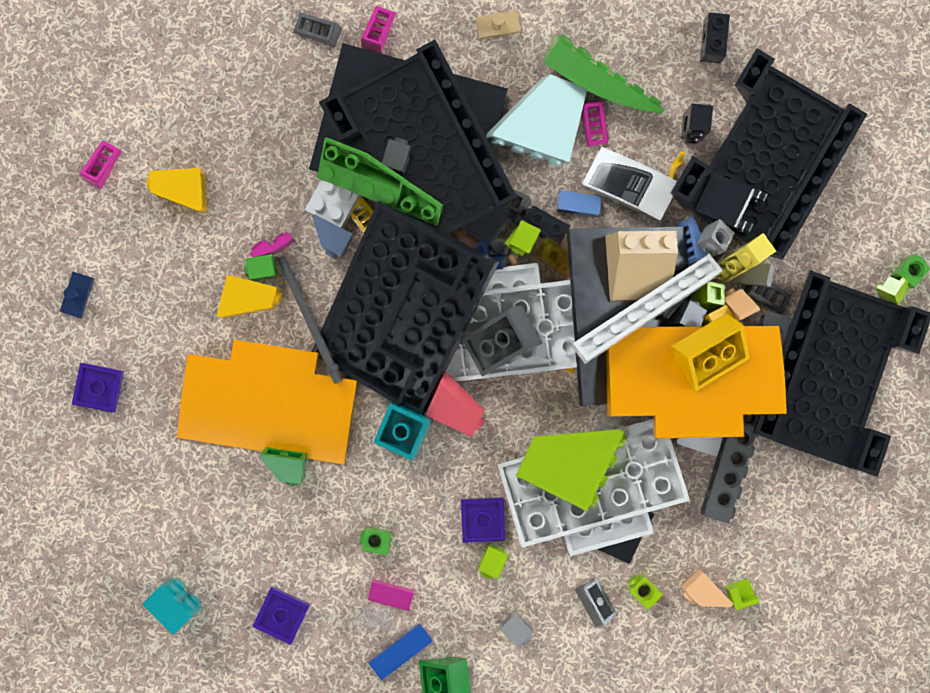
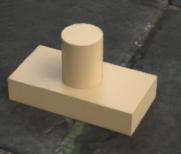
[476,11,521,40]

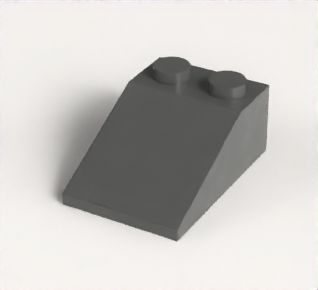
[462,305,542,376]

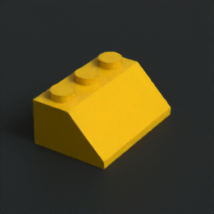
[672,313,750,391]

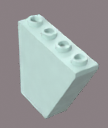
[486,74,587,166]

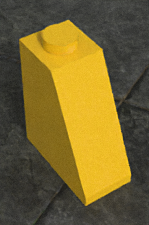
[146,168,207,214]
[216,275,282,318]

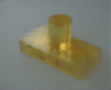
[536,237,569,276]

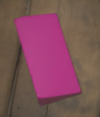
[368,579,414,611]

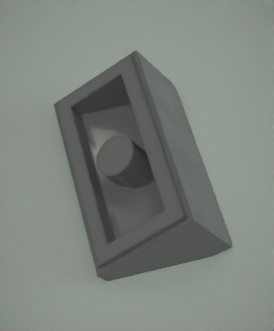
[575,577,617,627]

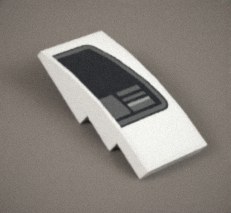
[582,147,677,222]

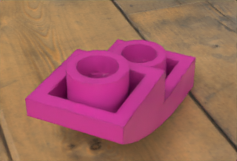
[250,232,296,257]

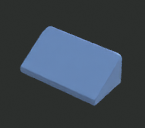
[556,190,601,218]

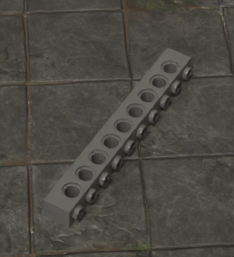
[700,310,792,524]

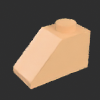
[723,288,760,321]
[681,569,733,607]

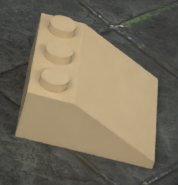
[605,231,678,301]

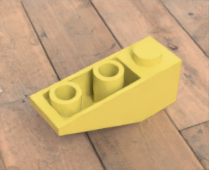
[716,233,776,284]

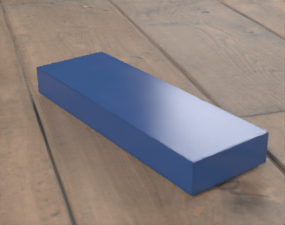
[368,623,433,681]

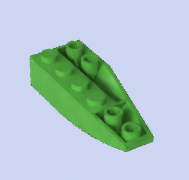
[543,34,664,114]
[317,137,443,225]

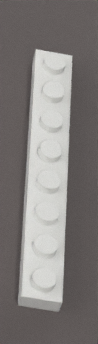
[571,254,723,364]

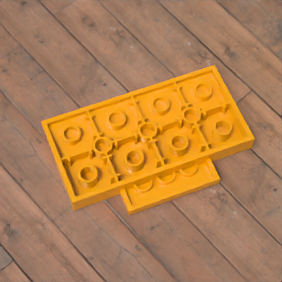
[606,326,786,438]
[177,340,358,464]

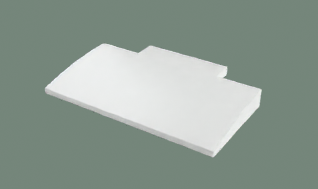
[445,263,577,382]
[498,419,690,556]

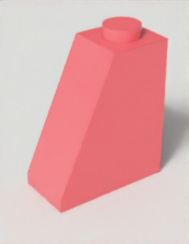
[425,373,485,437]

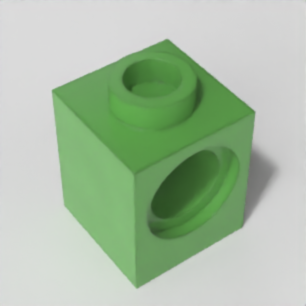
[244,254,278,281]
[890,254,930,289]
[359,527,392,555]

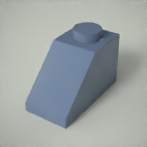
[313,214,354,259]

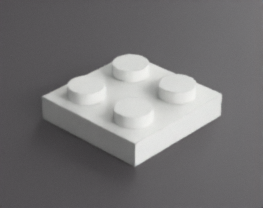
[305,180,361,229]

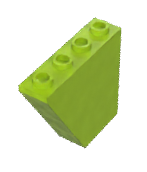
[516,429,627,511]

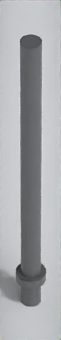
[277,256,342,384]

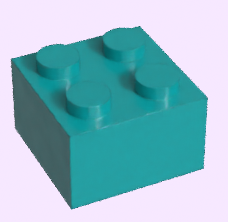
[373,402,433,461]
[142,577,202,635]

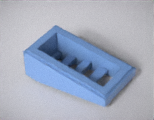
[677,216,707,265]

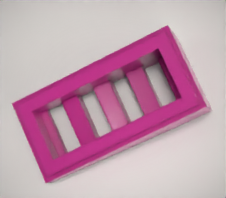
[361,6,396,53]
[581,100,608,147]
[79,140,121,189]

